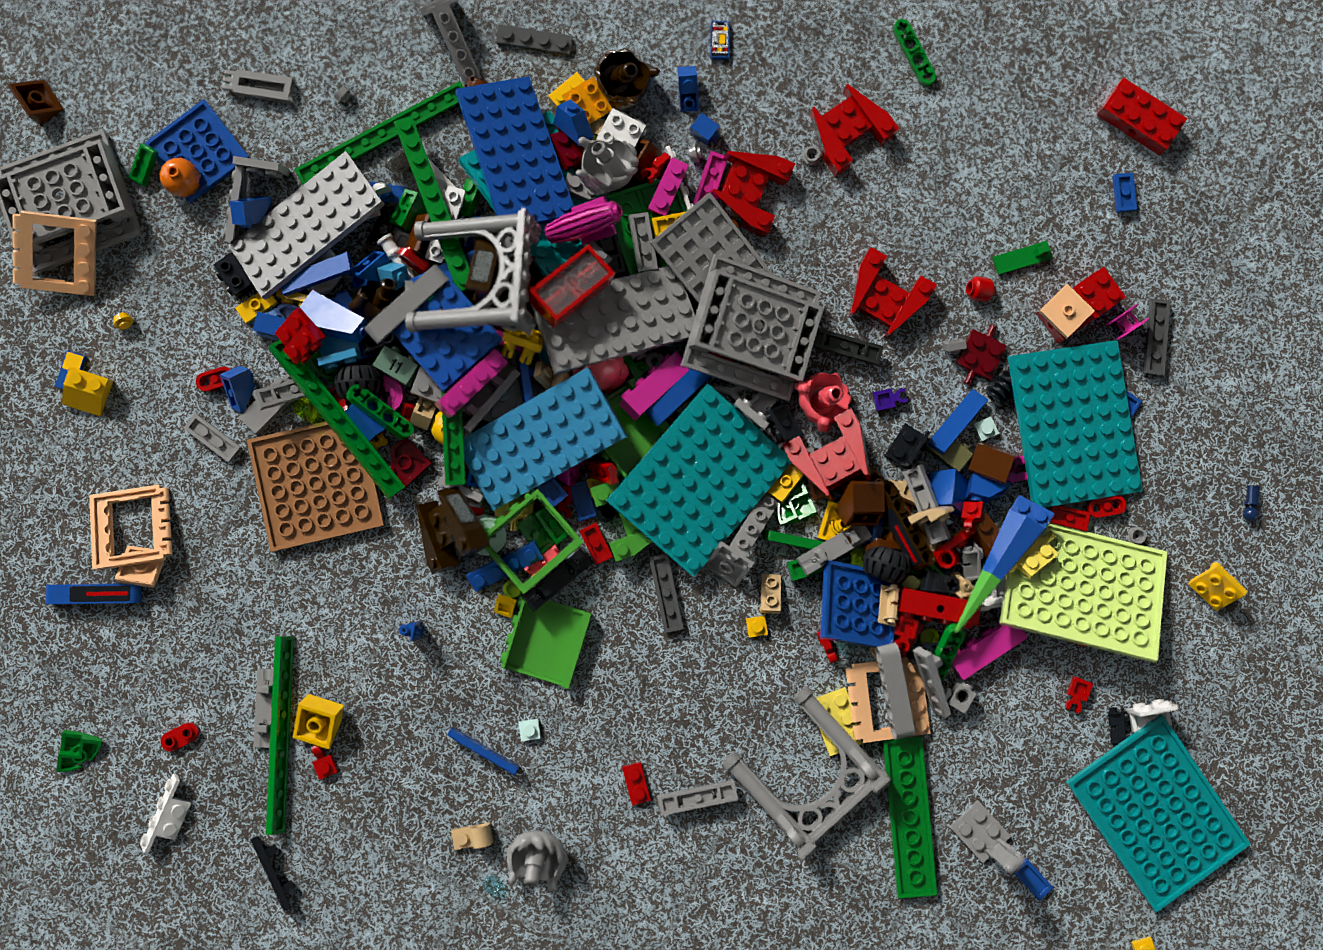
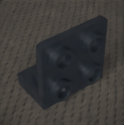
[884,423,931,468]

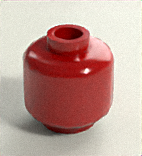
[966,276,996,302]

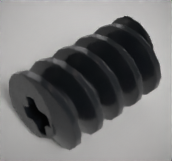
[986,367,1013,407]

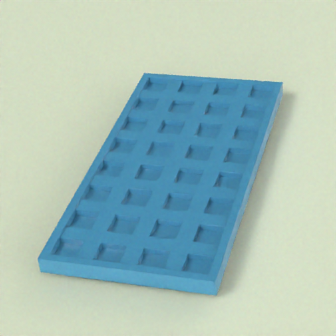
[463,367,627,511]

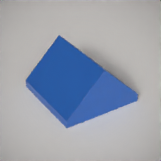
[345,395,393,442]
[929,469,967,516]

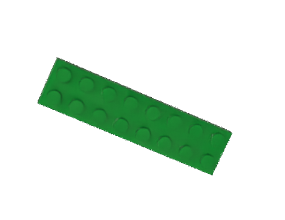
[882,735,937,898]

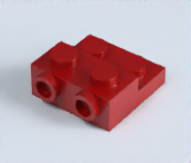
[274,307,326,364]

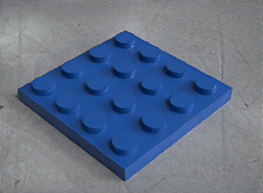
[145,99,251,204]
[393,280,502,392]
[820,560,894,648]

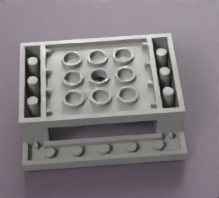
[0,129,143,274]
[681,254,824,402]

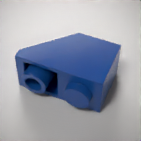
[677,66,699,112]

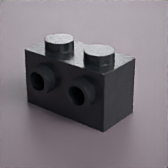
[213,252,255,299]

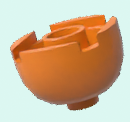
[160,158,201,197]

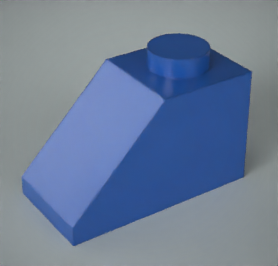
[553,99,594,146]
[230,196,272,228]
[348,250,390,282]
[220,366,255,413]
[965,473,1011,505]

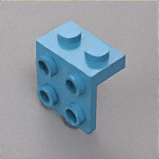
[317,336,362,370]

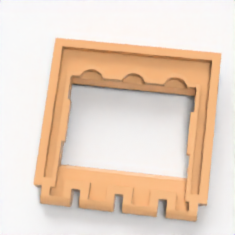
[12,211,97,296]
[90,485,172,571]
[846,657,930,743]

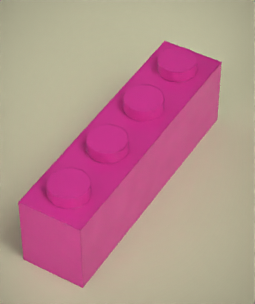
[434,349,508,418]
[619,351,690,421]
[951,620,1028,680]

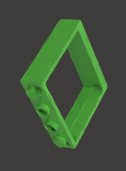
[484,489,584,594]

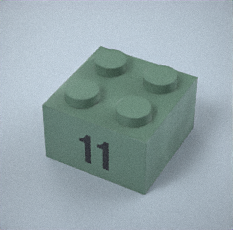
[373,346,421,389]

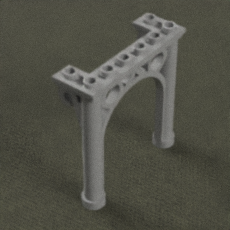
[405,208,541,335]
[721,685,890,860]

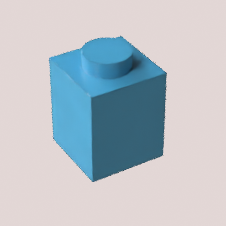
[377,262,409,290]

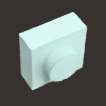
[973,417,999,442]
[519,719,541,741]

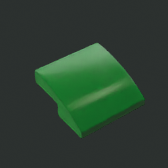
[516,505,569,553]

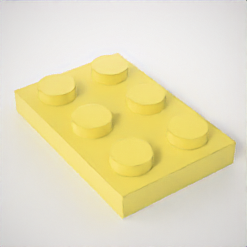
[816,687,864,756]

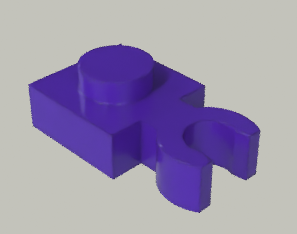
[872,388,908,412]

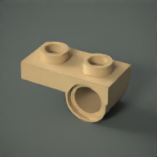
[760,574,781,614]

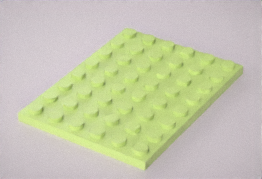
[1000,523,1167,663]

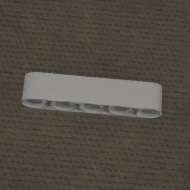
[364,265,449,344]
[875,643,915,740]

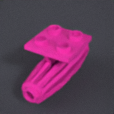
[545,196,622,245]

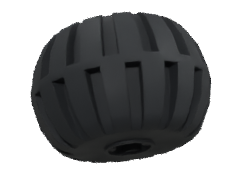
[334,365,384,399]
[862,546,911,585]

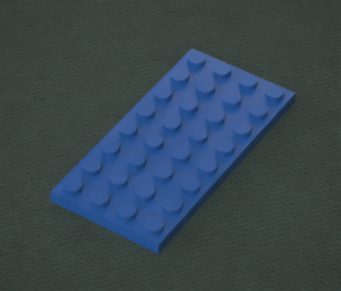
[455,76,574,224]

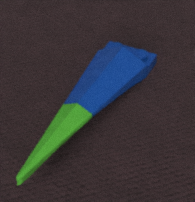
[955,495,1054,633]

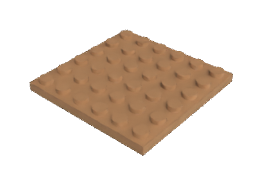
[247,422,385,552]

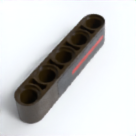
[883,480,935,573]

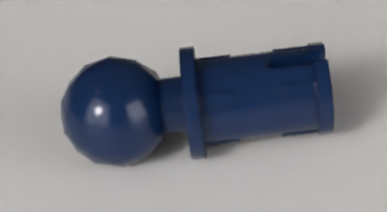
[1243,485,1260,522]

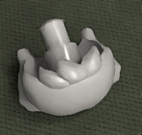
[576,137,639,196]
[506,830,569,892]

